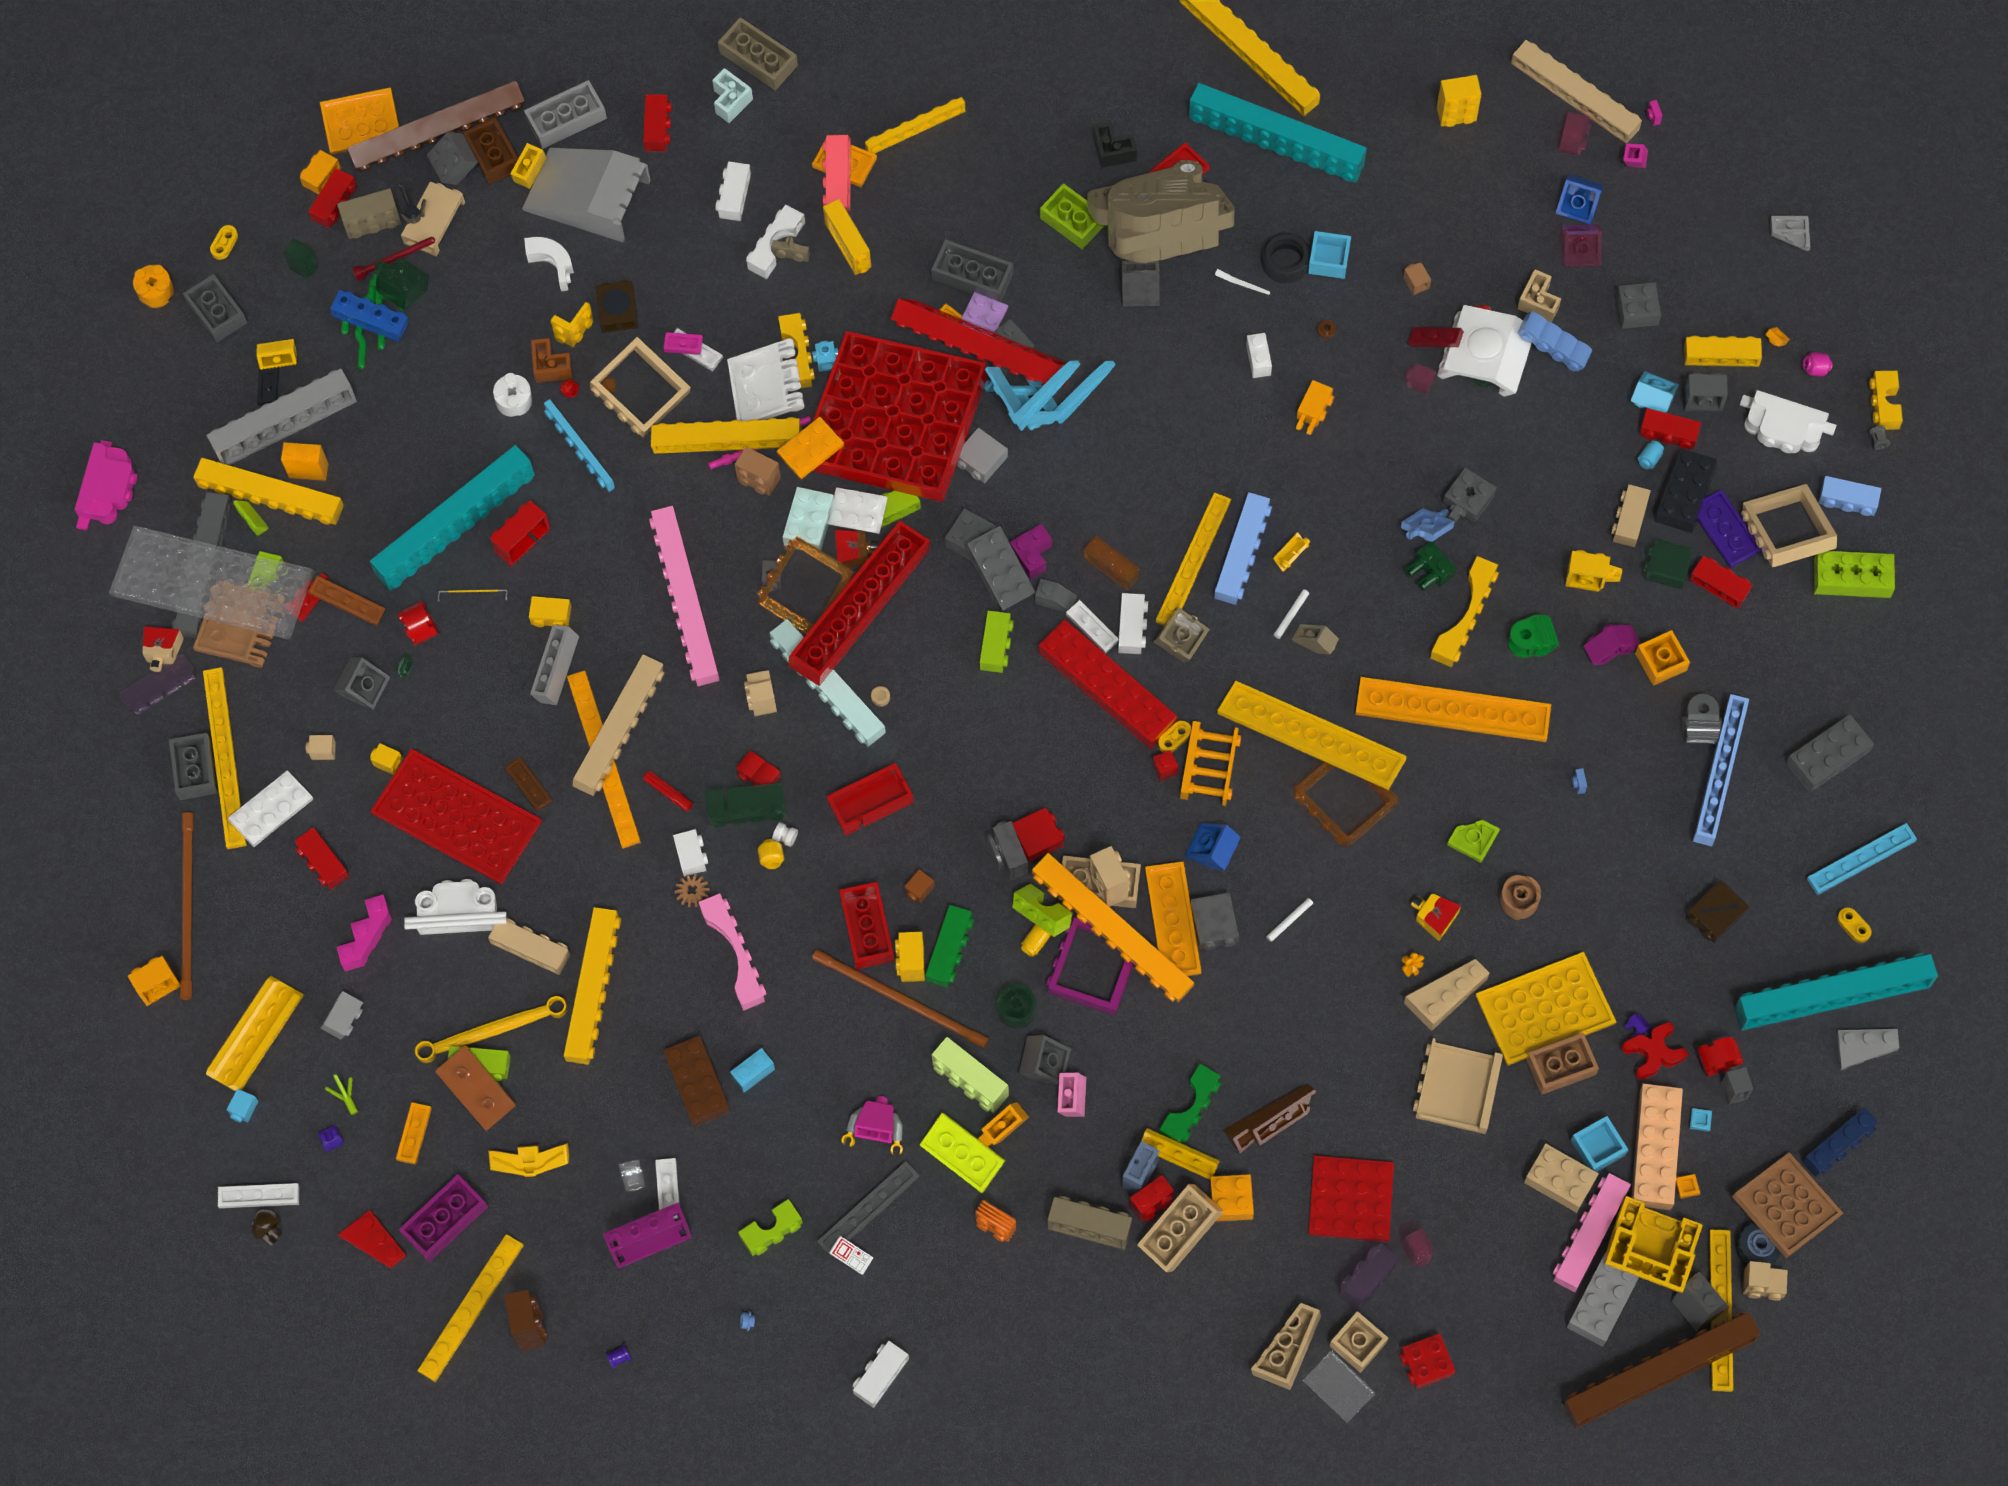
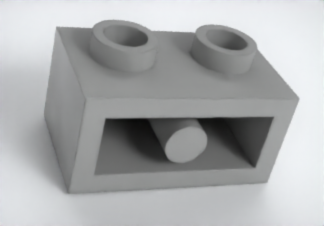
[321,991,363,1040]

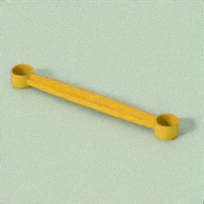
[415,996,567,1063]

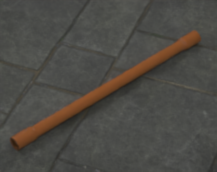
[180,812,194,1000]
[812,949,989,1048]

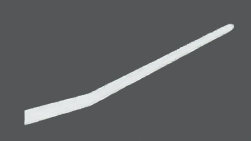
[1215,269,1270,295]

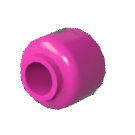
[1803,352,1832,377]

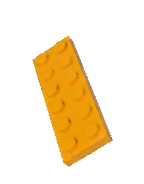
[1145,861,1201,976]

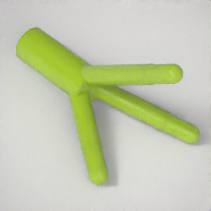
[325,1074,358,1115]

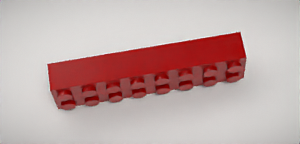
[1039,619,1177,750]

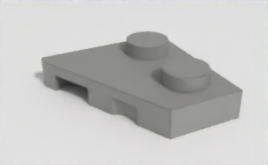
[1770,216,1810,251]

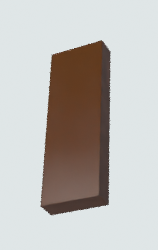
[504,757,553,813]

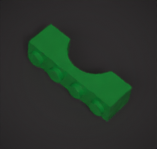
[1159,1064,1222,1144]

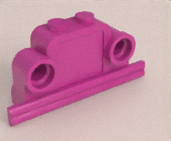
[75,440,138,530]

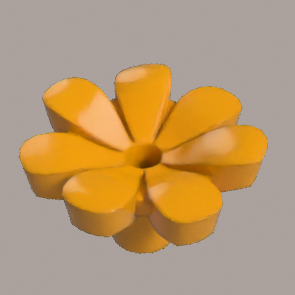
[1402,952,1424,977]

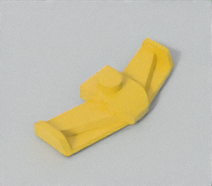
[488,1143,569,1177]

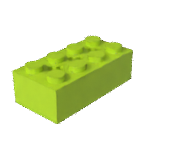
[1814,551,1895,598]

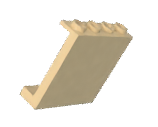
[1413,1038,1503,1134]

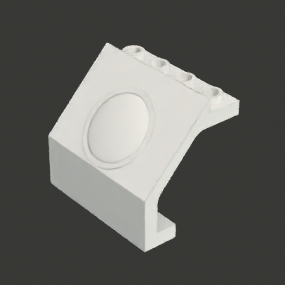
[1437,305,1532,397]

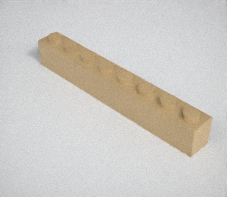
[1511,40,1642,143]
[573,655,665,796]

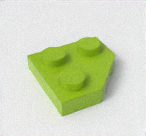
[1447,820,1500,863]

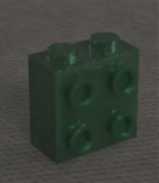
[1643,539,1693,589]

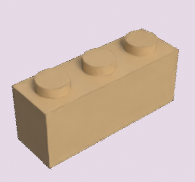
[1611,485,1651,548]

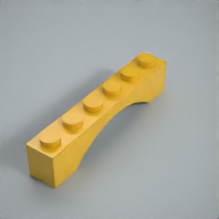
[1430,556,1499,667]

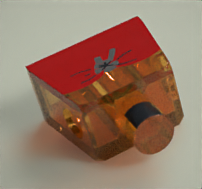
[835,530,878,570]

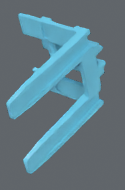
[984,361,1116,431]

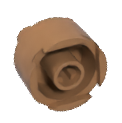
[1500,875,1541,920]

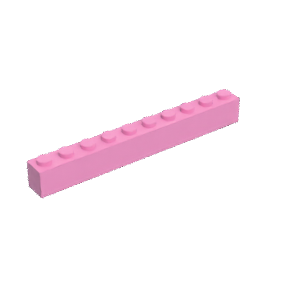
[649,506,720,686]

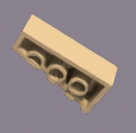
[1251,1303,1321,1390]

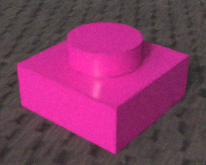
[1646,100,1662,126]

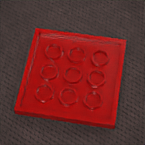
[1309,1156,1394,1242]

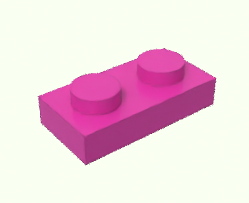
[664,332,703,355]

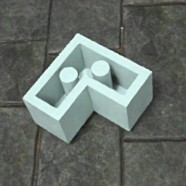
[712,68,753,123]

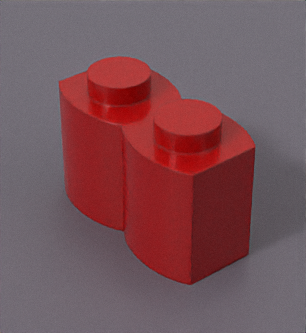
[736,751,781,794]

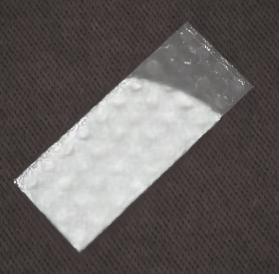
[109,526,314,639]

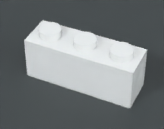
[716,162,751,221]
[1118,593,1148,654]
[853,1341,909,1408]

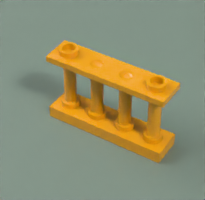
[1180,721,1242,806]

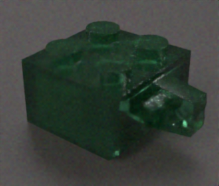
[374,257,429,310]

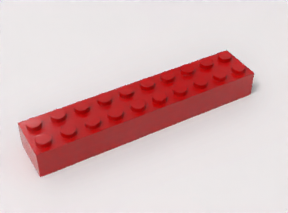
[891,298,1068,387]
[788,521,931,686]

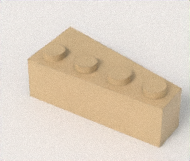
[1404,959,1489,1031]

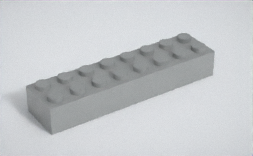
[207,369,357,465]

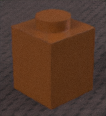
[904,870,935,904]

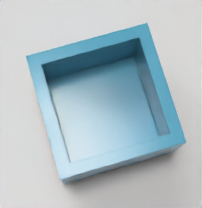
[1308,231,1351,279]
[1571,1116,1628,1172]

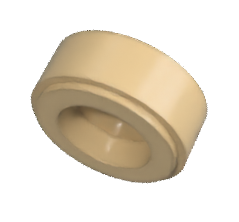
[871,686,890,706]

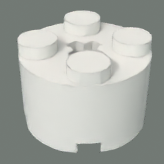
[493,373,532,417]

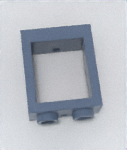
[1122,1141,1159,1194]

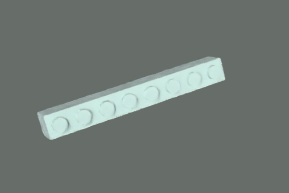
[770,619,886,747]

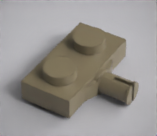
[771,236,810,262]

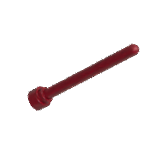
[352,237,435,281]

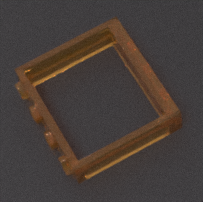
[756,536,854,633]
[1294,762,1399,848]

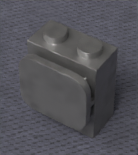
[1122,260,1160,307]
[987,821,1028,881]
[1191,893,1239,950]

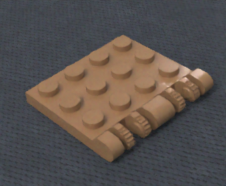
[193,580,287,668]

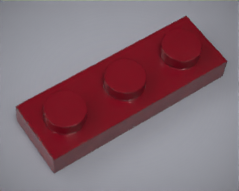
[1408,327,1464,347]

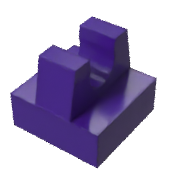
[1625,1013,1652,1038]
[317,1125,344,1153]

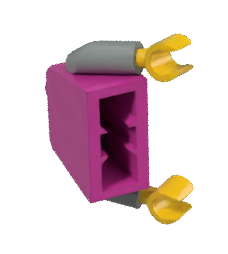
[842,1096,903,1155]

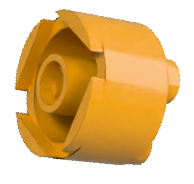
[133,265,174,308]

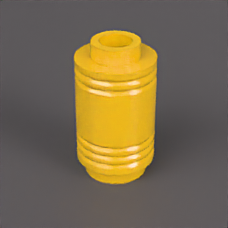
[1021,924,1051,957]

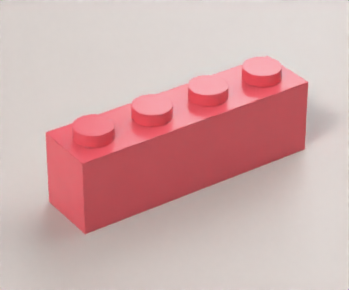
[823,135,851,211]

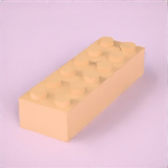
[1631,1084,1683,1210]

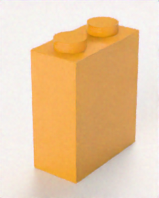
[281,443,329,481]

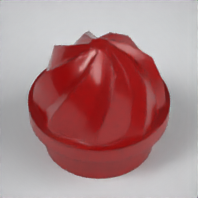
[560,379,579,398]

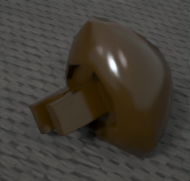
[252,1209,282,1246]

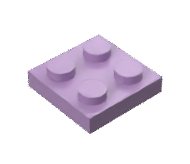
[962,292,1008,332]

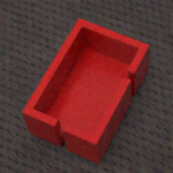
[490,500,551,567]

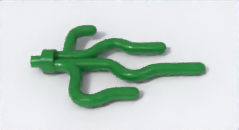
[341,274,406,370]

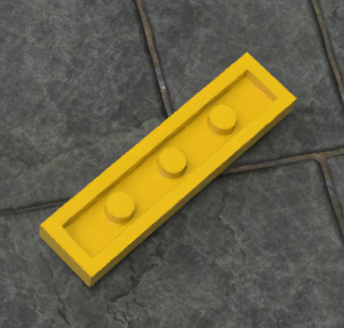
[1142,1128,1220,1180]

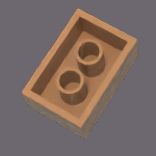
[1526,1033,1599,1095]

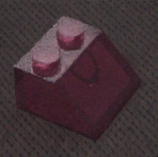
[1562,224,1602,267]

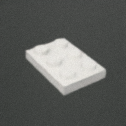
[828,488,888,534]

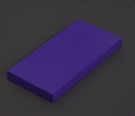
[1697,489,1762,568]

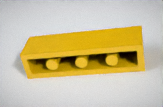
[1684,336,1762,367]

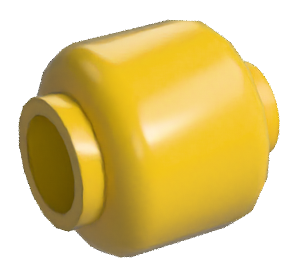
[758,839,784,869]

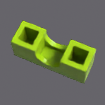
[1012,883,1072,937]
[738,1199,803,1256]

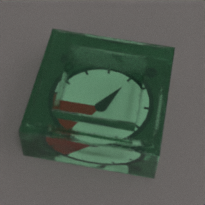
[397,653,413,679]

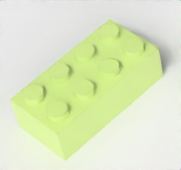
[932,1037,1009,1113]

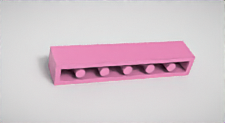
[1553,1173,1631,1292]

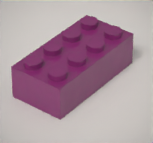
[399,1174,488,1263]

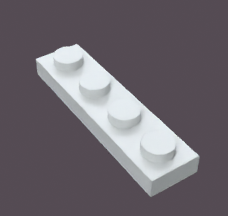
[218,1183,299,1208]

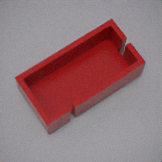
[827,763,914,836]

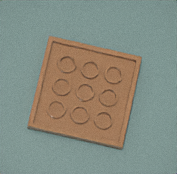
[1732,1152,1843,1258]

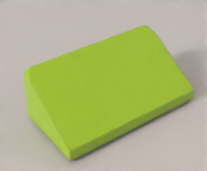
[233,500,268,536]

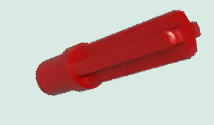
[643,771,694,812]

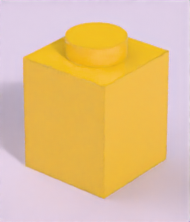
[370,743,403,775]

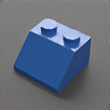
[1556,174,1604,224]
[1185,823,1241,870]

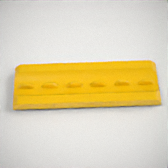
[206,976,304,1092]

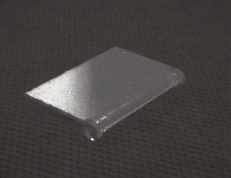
[1303,1351,1376,1423]

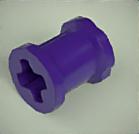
[606,1344,631,1369]

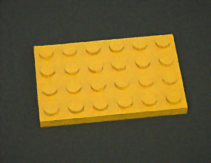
[1475,952,1616,1066]

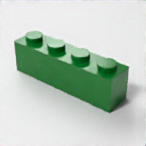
[925,905,975,988]

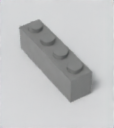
[530,625,579,705]

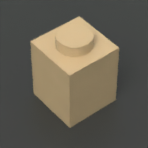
[306,735,336,760]

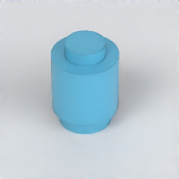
[1638,441,1664,469]

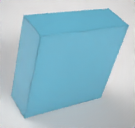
[1689,1108,1712,1132]

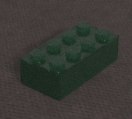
[705,783,787,827]

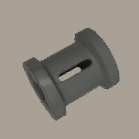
[1869,426,1891,450]

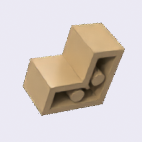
[1518,269,1561,323]
[744,670,777,716]
[1743,1261,1788,1301]

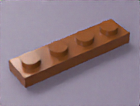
[309,576,386,626]

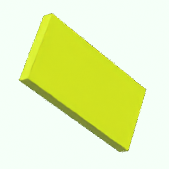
[920,1113,1006,1193]

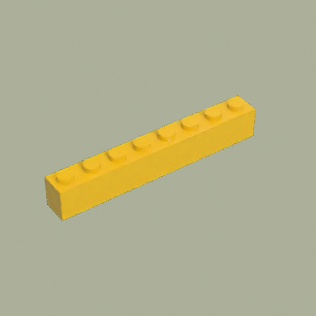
[651,417,802,454]
[193,458,344,525]
[564,907,621,1065]

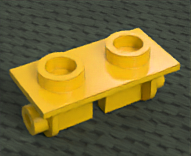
[1273,532,1310,572]

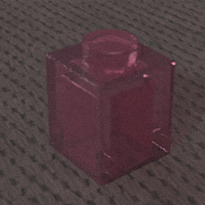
[1406,363,1436,395]

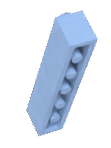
[1214,492,1272,605]

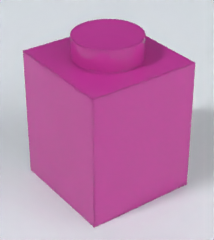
[1624,143,1648,168]

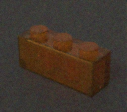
[1084,536,1140,590]

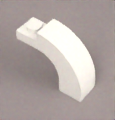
[524,237,574,291]

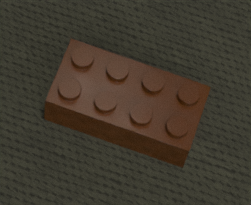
[663,1036,730,1127]
[504,1289,548,1352]

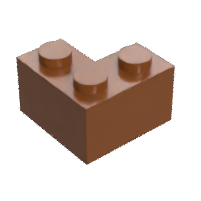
[531,338,573,383]

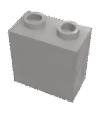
[957,428,1008,484]

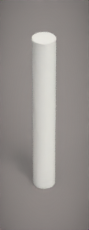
[1274,589,1309,639]
[1266,898,1313,942]

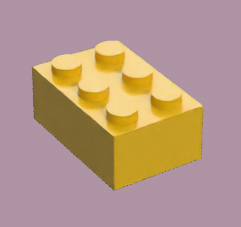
[1437,75,1481,127]

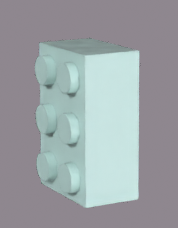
[783,487,834,554]

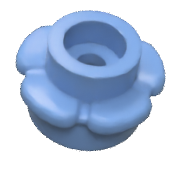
[740,1311,755,1331]

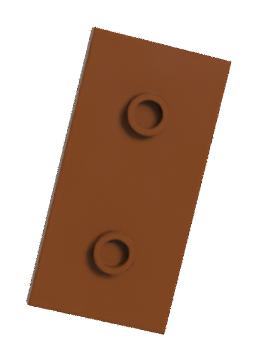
[435,1045,517,1131]

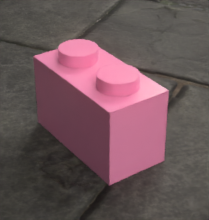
[1058,1073,1086,1117]

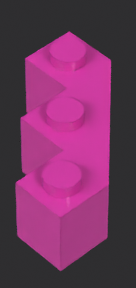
[337,895,392,972]

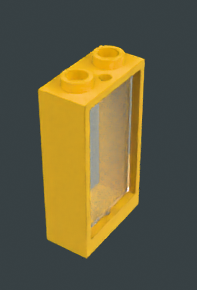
[823,199,871,275]

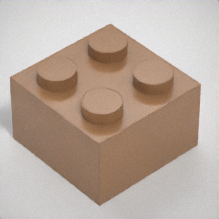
[735,447,781,496]

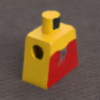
[1411,894,1461,941]

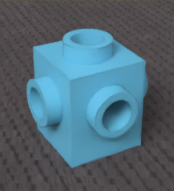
[812,341,838,372]

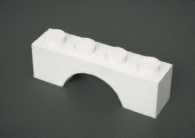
[746,204,805,279]

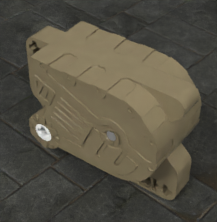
[1087,160,1235,263]

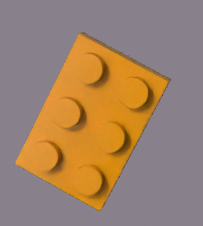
[812,139,877,188]
[777,417,844,479]

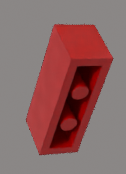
[643,95,672,151]
[308,168,357,229]
[1639,408,1701,450]
[1689,556,1753,609]
[295,827,350,890]

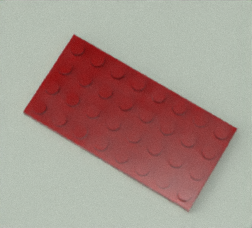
[370,749,542,885]

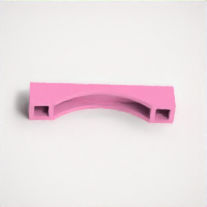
[698,894,766,1011]

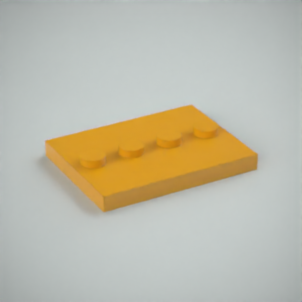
[320,88,399,155]

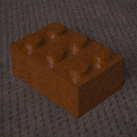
[463,117,518,185]

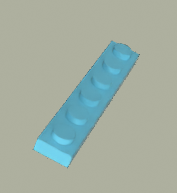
[544,399,615,492]
[1807,823,1917,895]

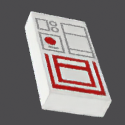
[828,1236,873,1275]

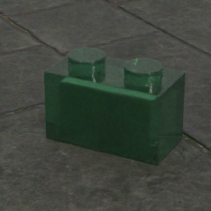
[283,238,318,279]

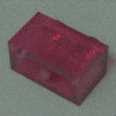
[1559,112,1591,156]
[1402,1228,1434,1267]

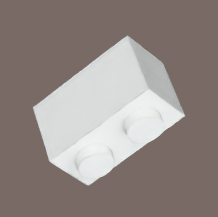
[1246,333,1272,378]
[673,829,709,877]

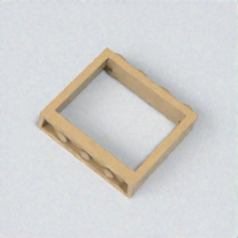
[590,337,691,438]
[1741,484,1837,568]

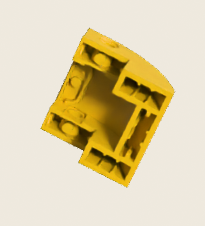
[1605,1196,1703,1293]

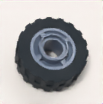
[1736,1223,1782,1267]

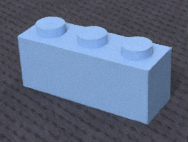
[1818,476,1881,516]

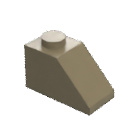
[1292,624,1339,654]

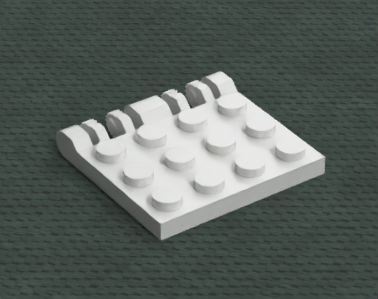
[727,339,804,421]

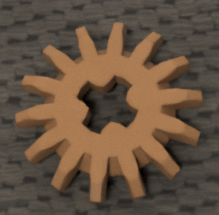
[675,874,710,908]

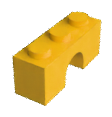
[1869,371,1903,430]

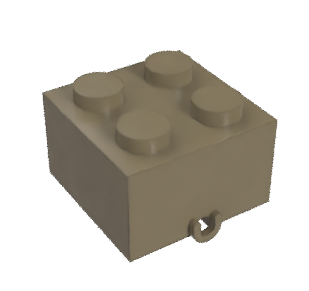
[1154,608,1210,664]

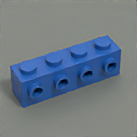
[330,290,408,343]

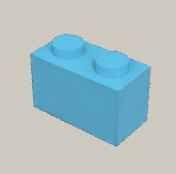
[730,1048,775,1093]

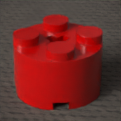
[397,601,439,645]
[1698,1037,1744,1077]

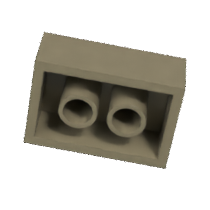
[337,188,402,239]

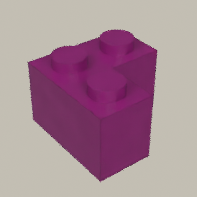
[1010,524,1052,580]
[1584,624,1642,665]

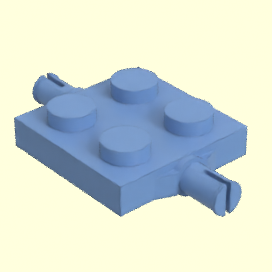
[1401,508,1454,541]

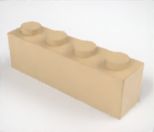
[488,918,570,975]

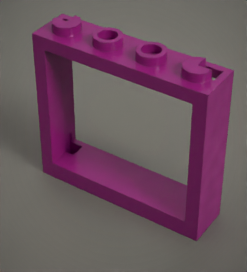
[1046,917,1134,1016]
[603,1203,692,1269]

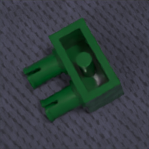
[1404,541,1456,591]

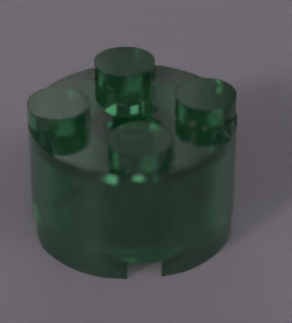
[997,984,1036,1029]

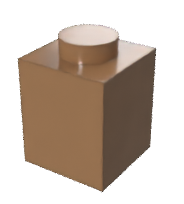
[1403,262,1431,295]

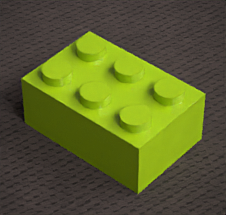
[1040,183,1105,249]

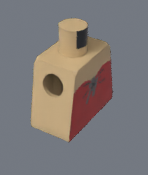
[143,627,184,672]

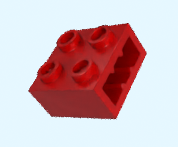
[1012,808,1065,863]
[1129,1175,1174,1223]
[1399,1334,1456,1389]

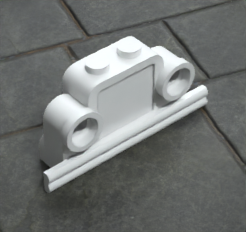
[1740,390,1836,453]
[405,879,506,935]

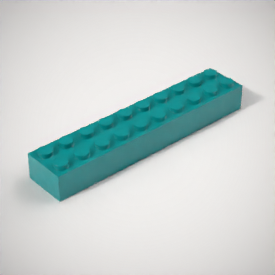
[1189,83,1367,183]
[370,445,535,591]
[1734,953,1938,1031]

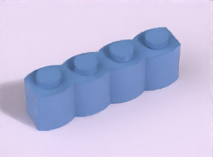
[1518,311,1592,371]

